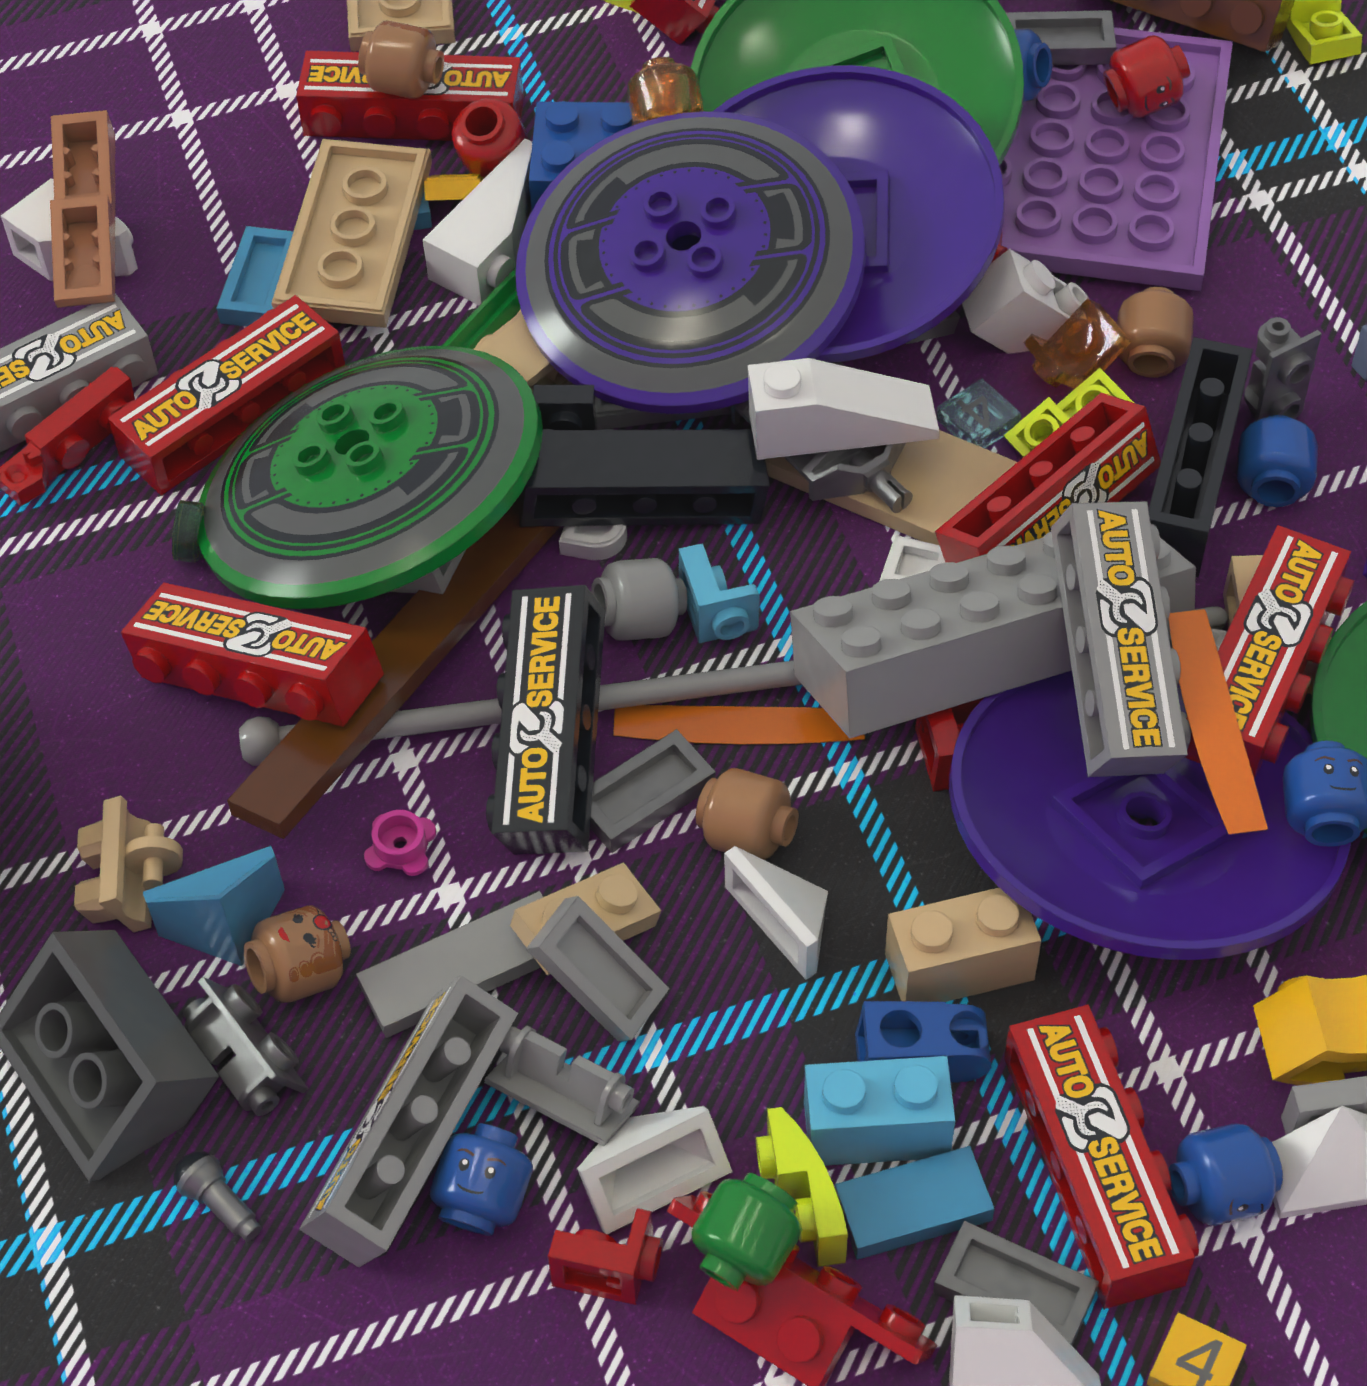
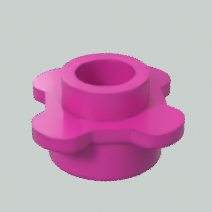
[364,810,436,876]

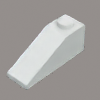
[423,139,532,305]
[748,358,939,460]

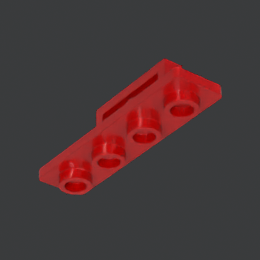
[667,1191,937,1386]

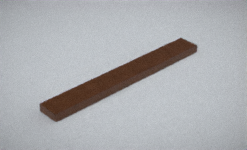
[227,499,561,839]

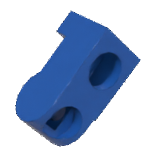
[855,1001,991,1083]

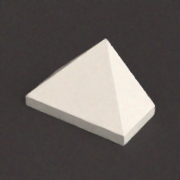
[724,846,828,980]
[577,1106,732,1234]
[1272,1106,1367,1219]

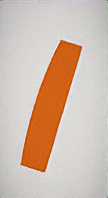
[1168,609,1268,835]
[613,705,865,745]

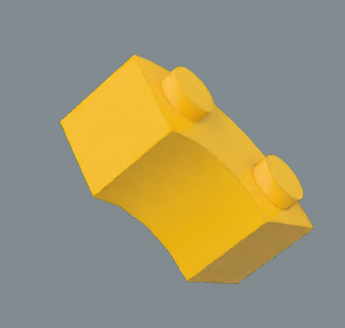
[1253,975,1367,1085]

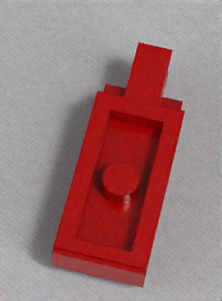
[0,367,135,506]

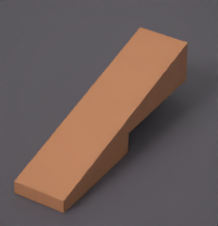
[50,110,115,308]

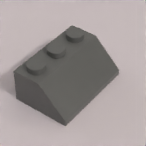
[0,930,219,1181]

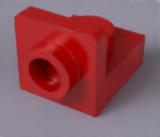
[915,698,983,792]
[548,1208,663,1305]

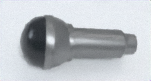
[174,1151,262,1242]

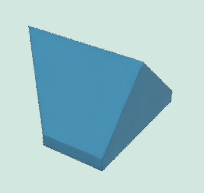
[143,846,285,966]

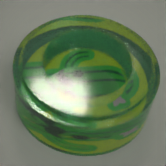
[172,500,206,563]

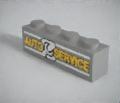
[0,293,158,452]
[1051,501,1191,777]
[299,975,518,1267]

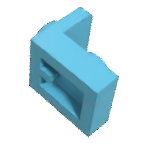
[679,543,760,643]

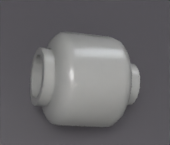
[591,558,687,641]

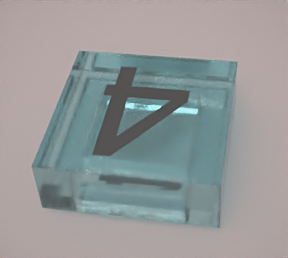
[937,378,1021,449]

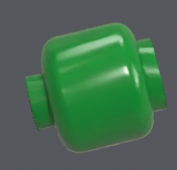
[691,1173,802,1291]

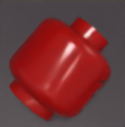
[1103,35,1190,119]
[451,98,529,178]

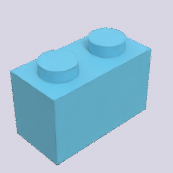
[804,1056,955,1166]

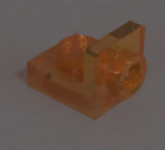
[1023,298,1132,389]

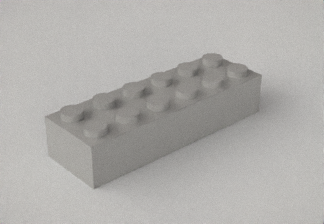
[790,532,1196,738]

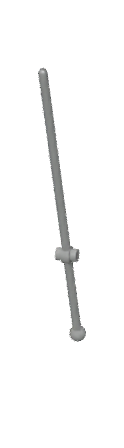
[239,607,1228,766]

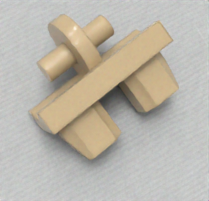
[74,796,183,932]

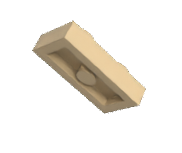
[510,862,661,975]

